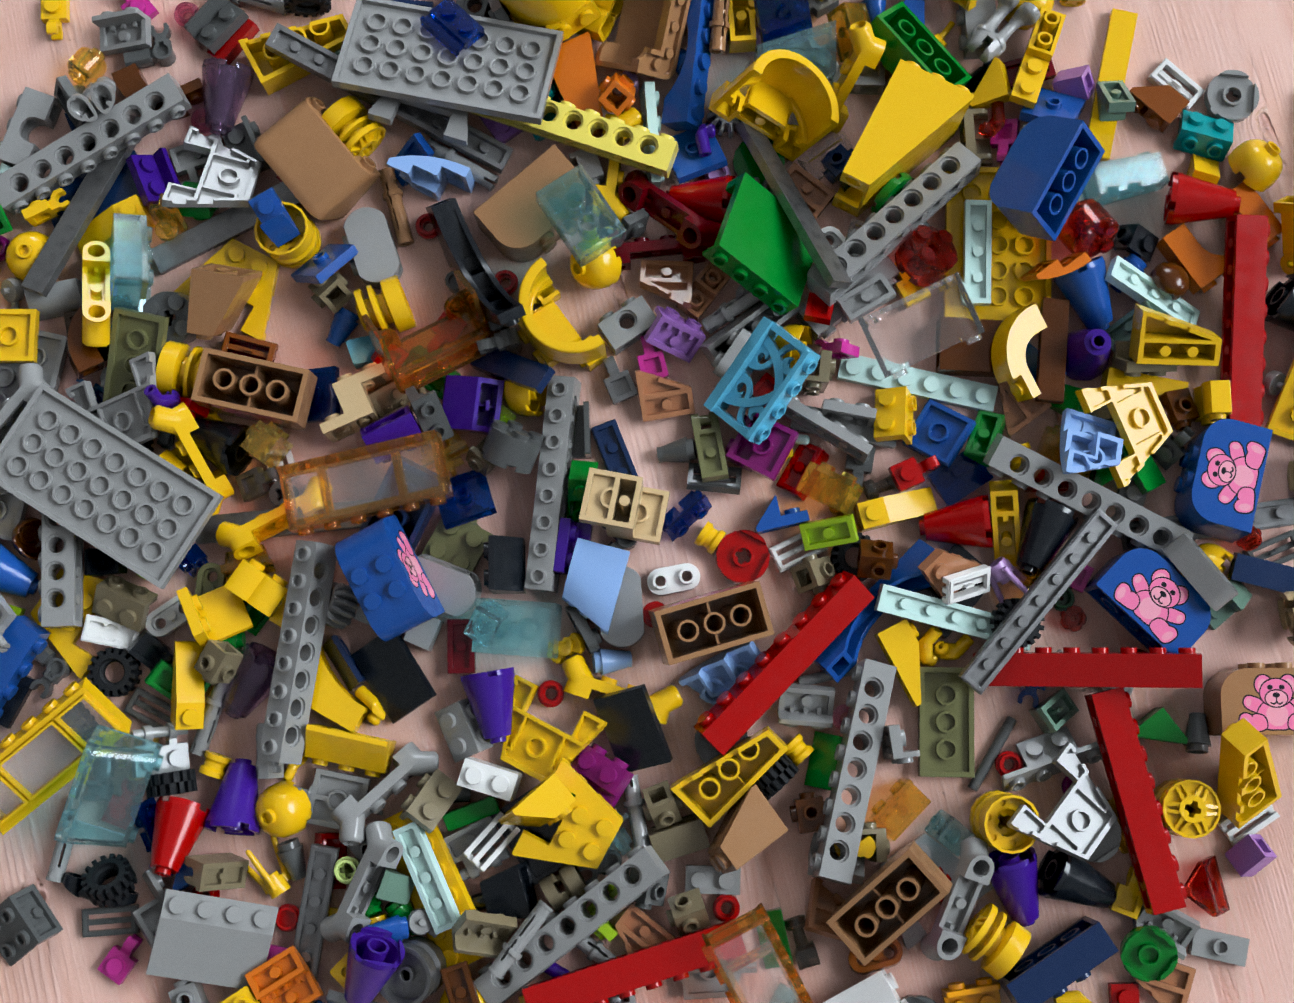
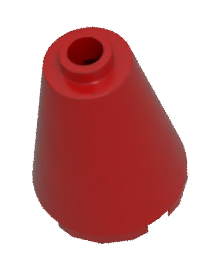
[1163,171,1241,225]
[665,175,736,223]
[919,494,993,548]
[150,796,210,878]

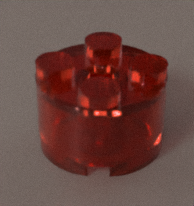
[1058,198,1119,258]
[895,225,958,288]

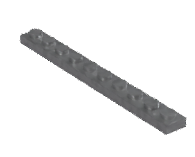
[265,23,513,174]

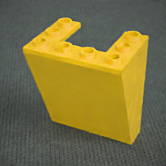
[831,59,974,217]

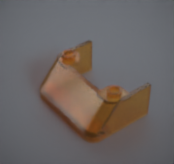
[362,269,491,394]

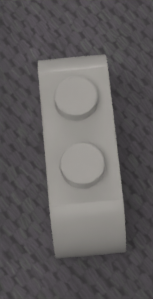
[342,207,403,289]
[417,554,482,618]
[595,567,644,648]

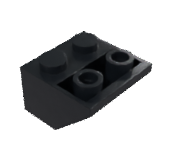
[483,535,526,594]

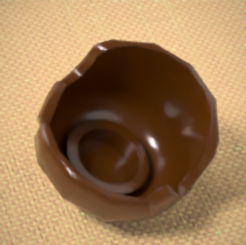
[1150,262,1190,300]
[12,517,42,560]

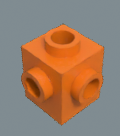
[598,72,636,116]

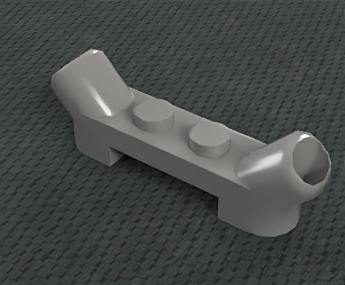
[0,363,54,443]
[331,742,439,846]
[320,821,403,944]
[920,837,995,961]

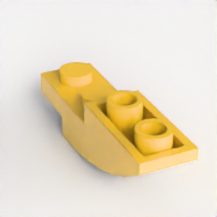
[1008,7,1066,109]

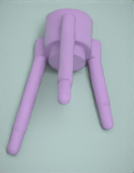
[989,556,1033,603]

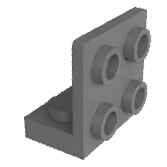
[0,884,63,966]

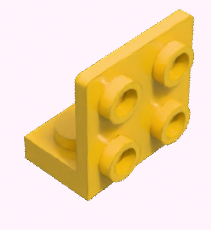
[176,585,253,649]

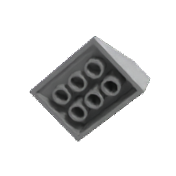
[146,889,279,989]

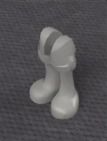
[966,0,1040,64]
[67,76,116,122]

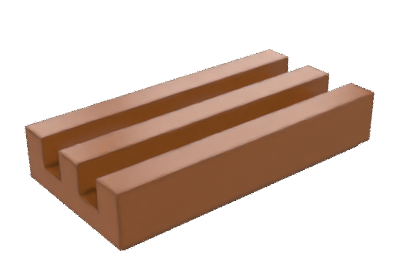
[220,331,279,362]

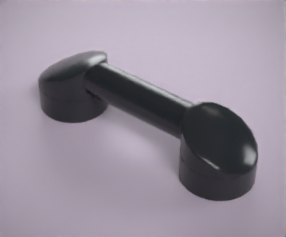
[62,872,139,908]

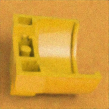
[500,0,602,42]
[708,49,839,162]
[517,257,607,372]

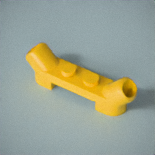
[831,21,886,134]
[592,107,644,225]
[82,241,111,347]
[148,402,235,516]
[215,476,333,560]
[561,654,683,725]

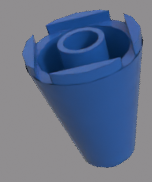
[1053,256,1113,330]
[0,543,39,598]

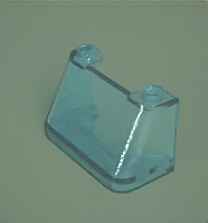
[54,724,164,848]

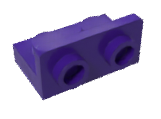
[126,148,181,207]
[553,517,592,575]

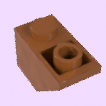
[1130,85,1190,133]

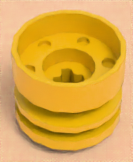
[321,95,386,157]
[254,201,321,269]
[354,275,417,343]
[156,341,204,398]
[1154,778,1221,839]
[969,790,1039,854]
[961,902,1031,980]

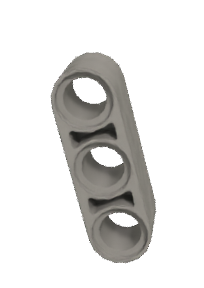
[1163,532,1239,611]

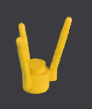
[245,835,291,900]

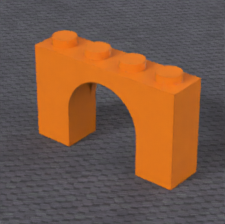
[1156,182,1282,295]

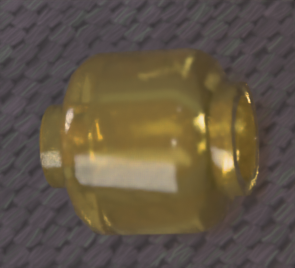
[67,47,107,86]

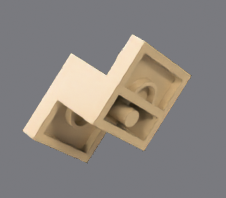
[319,362,392,443]
[579,467,670,545]

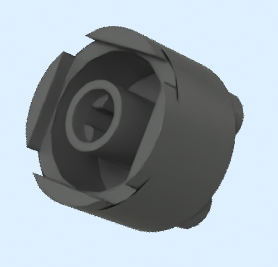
[142,291,196,344]
[481,419,544,474]

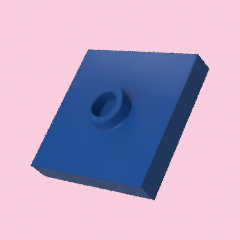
[1019,88,1086,123]
[672,123,728,184]
[291,244,358,284]
[902,398,976,469]

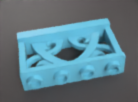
[703,316,821,445]

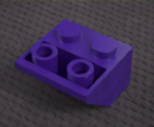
[442,375,504,435]
[360,405,425,464]

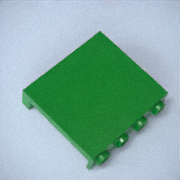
[702,172,813,316]

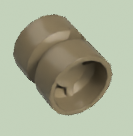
[538,864,587,912]

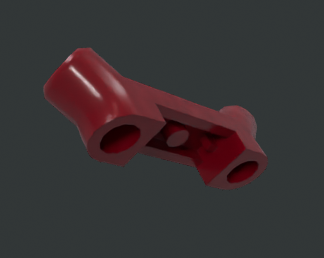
[618,170,722,249]
[599,230,708,271]

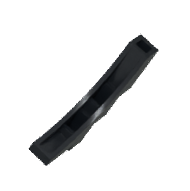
[426,198,526,333]

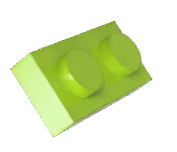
[799,514,859,551]

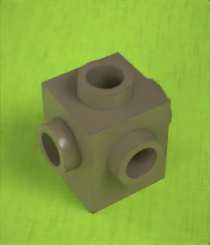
[308,272,354,314]
[790,554,836,595]
[194,640,244,685]
[642,780,683,830]
[666,887,711,936]

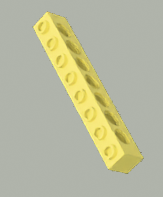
[472,96,679,179]

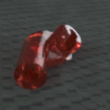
[978,101,1006,138]

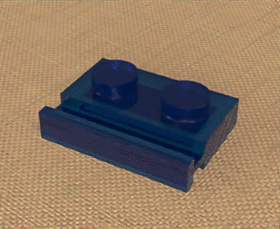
[420,0,485,57]
[926,451,994,506]

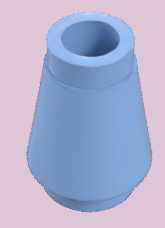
[592,649,632,675]

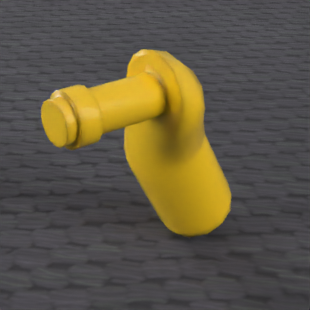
[283,749,307,781]

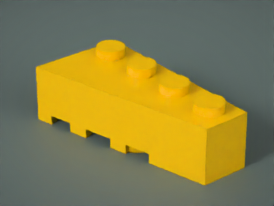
[238,14,348,95]
[1217,717,1282,829]
[670,726,788,828]

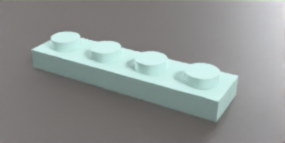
[639,81,665,187]
[963,199,992,306]
[1105,255,1200,325]
[392,822,461,935]

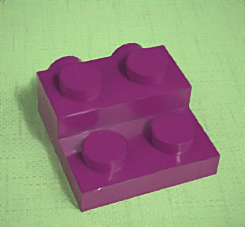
[725,413,799,481]
[571,743,634,808]

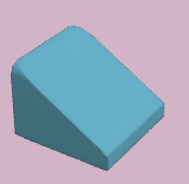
[345,336,377,369]

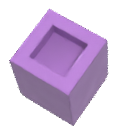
[1052,65,1096,100]
[1225,834,1277,877]

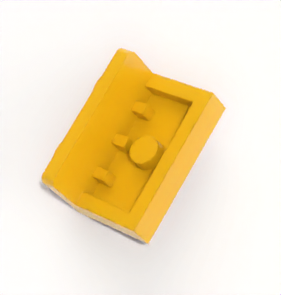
[873,386,917,445]

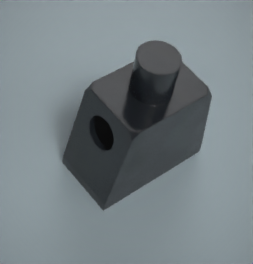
[471,861,538,919]

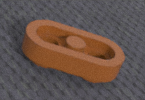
[848,940,903,975]

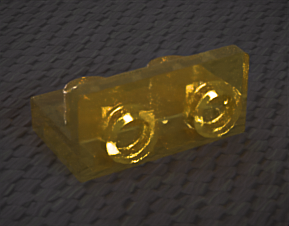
[869,778,931,841]

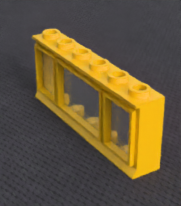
[0,677,132,835]

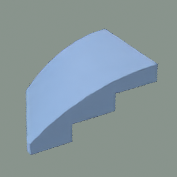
[386,155,476,201]
[1060,408,1124,474]
[562,538,630,634]
[678,641,761,705]

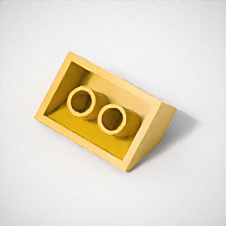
[305,724,396,778]
[498,774,576,827]

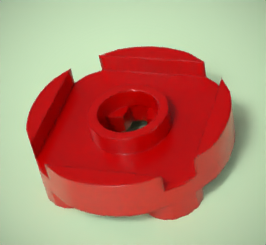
[716,529,770,584]

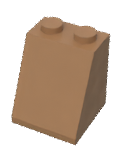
[187,263,262,340]
[707,784,789,874]

